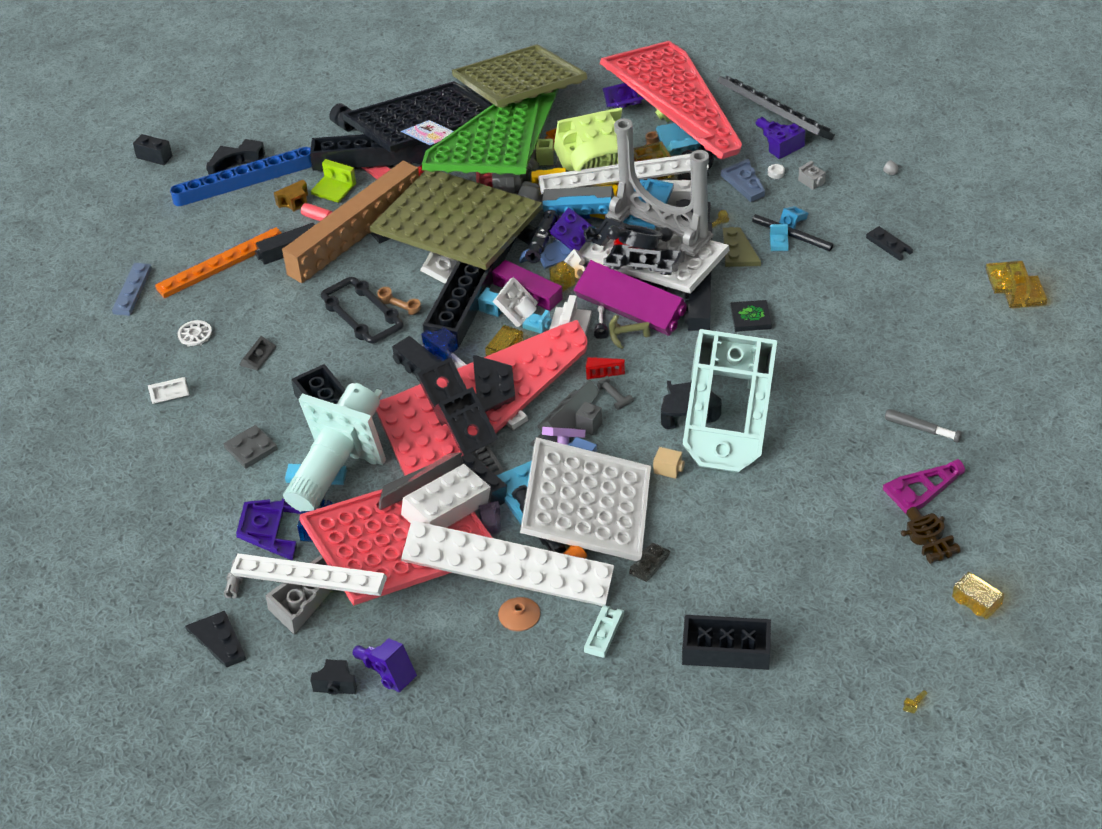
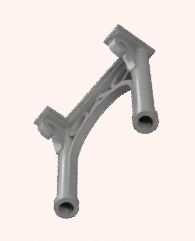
[605,118,713,257]

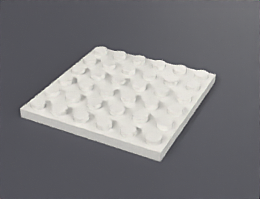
[520,437,651,562]

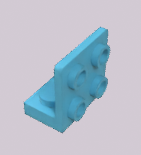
[656,123,701,157]

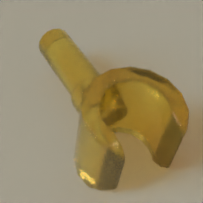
[712,210,729,228]
[903,690,927,713]

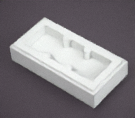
[148,377,189,404]

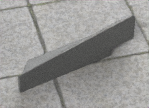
[531,380,599,446]
[379,452,462,510]

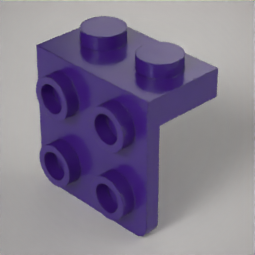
[603,83,644,109]
[550,207,592,251]

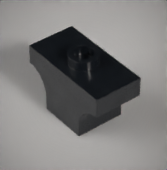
[310,659,357,695]

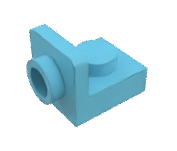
[770,224,789,251]
[523,310,552,334]

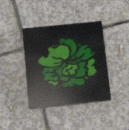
[730,300,772,332]

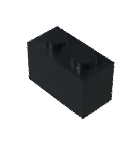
[133,134,173,165]

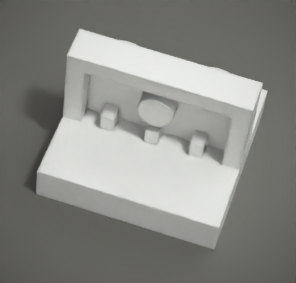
[549,295,592,335]

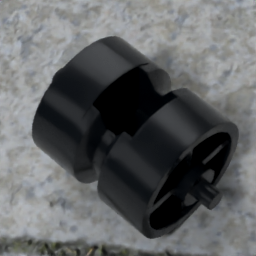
[329,103,355,132]

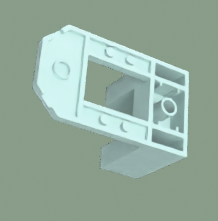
[682,329,777,472]

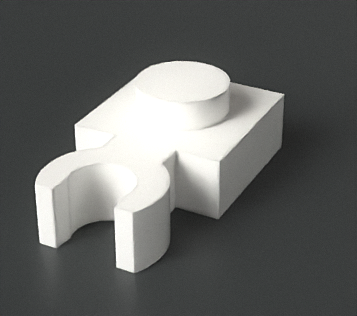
[563,249,586,279]

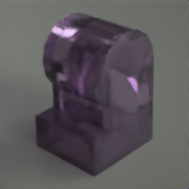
[478,501,501,536]

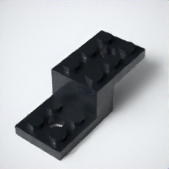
[416,357,498,456]

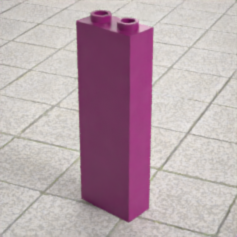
[573,260,687,336]

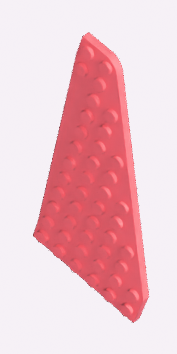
[600,41,742,159]
[376,320,587,476]

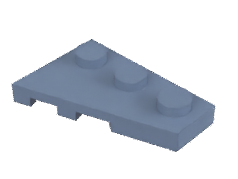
[721,159,765,202]

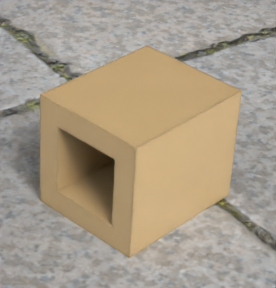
[653,447,685,479]

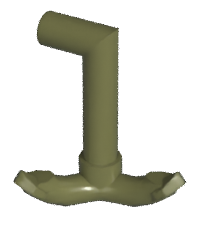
[609,315,651,349]

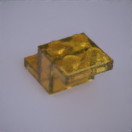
[986,261,1047,308]

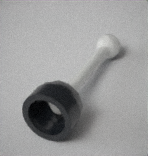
[594,305,608,339]

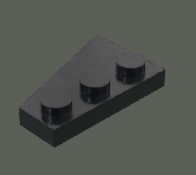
[185,611,246,668]

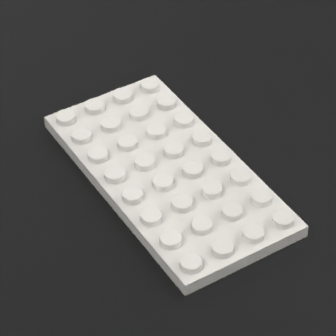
[579,226,730,294]

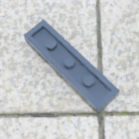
[112,263,152,316]

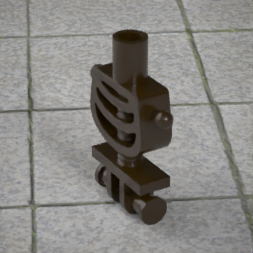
[901,507,961,564]

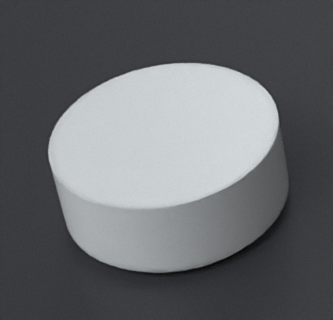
[768,164,785,179]

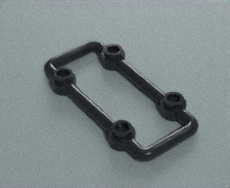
[321,277,404,344]

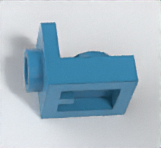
[779,206,809,229]

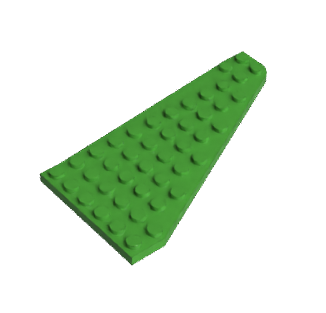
[422,88,559,175]

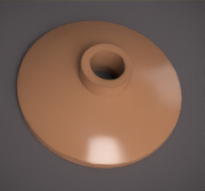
[498,597,540,631]

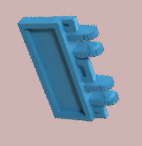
[623,178,674,230]

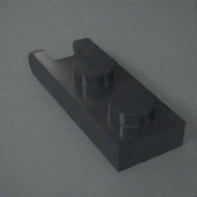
[866,226,913,261]

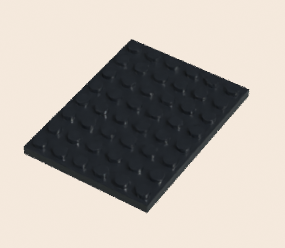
[342,81,492,153]

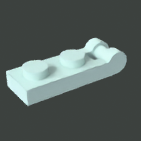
[584,605,624,658]

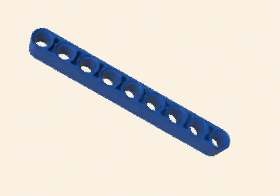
[170,147,312,206]

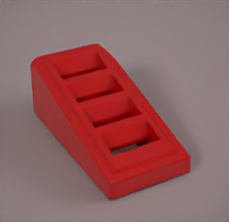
[586,357,625,380]

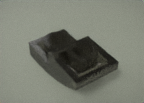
[629,543,670,582]

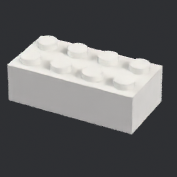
[401,464,491,528]

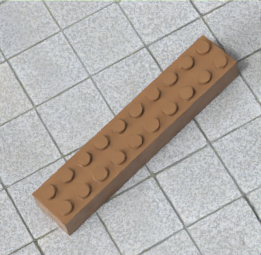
[282,160,419,283]

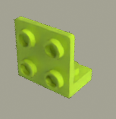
[311,159,356,203]

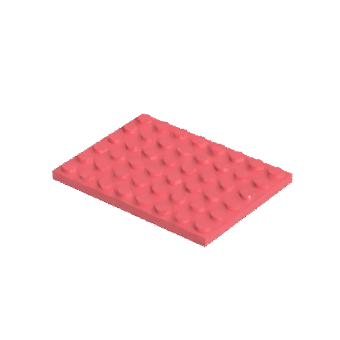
[299,489,492,606]

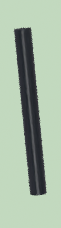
[752,214,833,251]

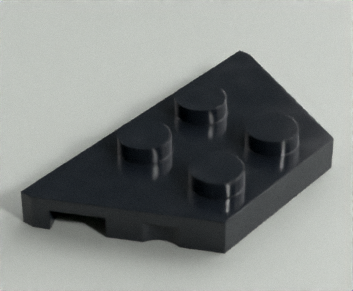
[473,355,515,412]

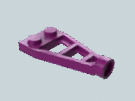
[883,459,965,514]

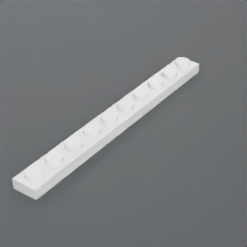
[538,154,709,194]

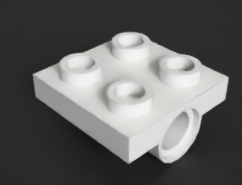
[493,277,538,327]

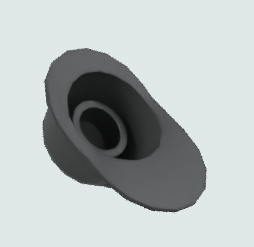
[518,181,543,203]

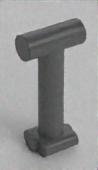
[597,376,634,410]

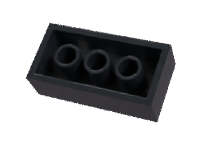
[291,364,346,404]

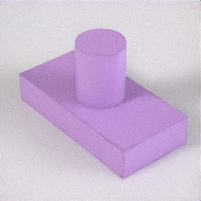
[542,427,585,445]

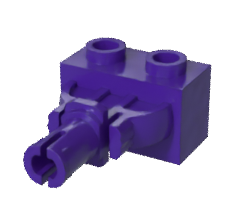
[756,117,805,159]
[352,638,417,692]

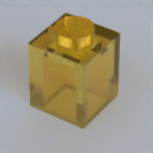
[549,260,575,292]

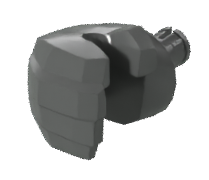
[491,173,523,194]

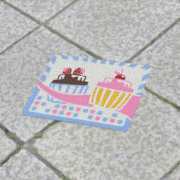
[401,120,454,145]

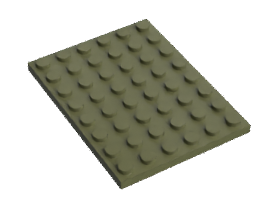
[452,44,587,108]
[370,170,543,270]

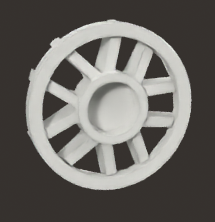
[178,320,212,347]

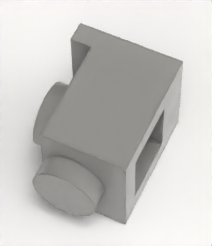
[798,161,826,190]

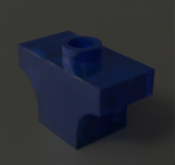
[421,327,458,361]

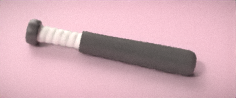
[885,409,962,443]

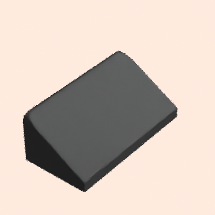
[239,336,276,370]

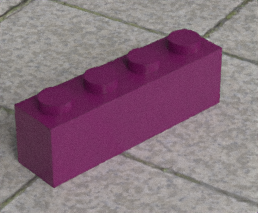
[492,260,563,311]

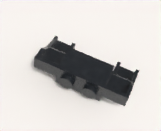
[603,244,685,275]

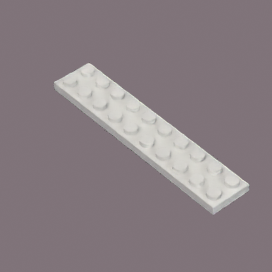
[401,520,614,606]

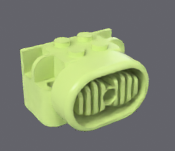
[554,107,622,171]

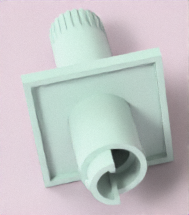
[283,383,386,513]

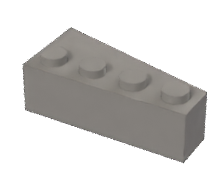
[265,555,333,635]

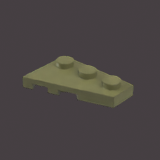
[723,227,761,267]

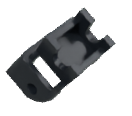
[661,381,722,429]

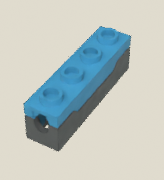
[542,186,614,216]

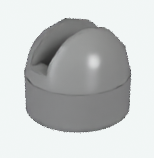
[883,160,898,175]

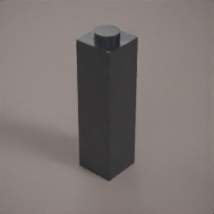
[255,222,315,265]

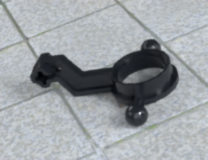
[583,217,673,249]

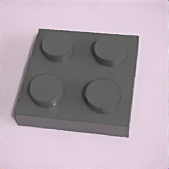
[223,425,278,469]

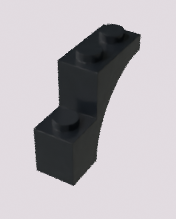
[206,139,265,175]

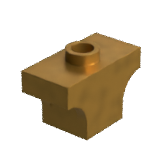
[274,180,309,212]

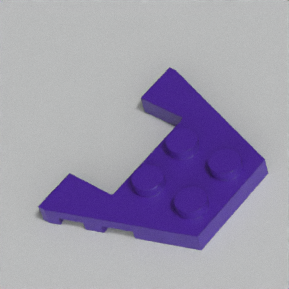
[236,498,303,560]

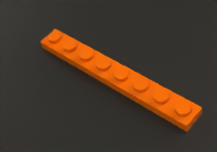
[155,227,282,299]

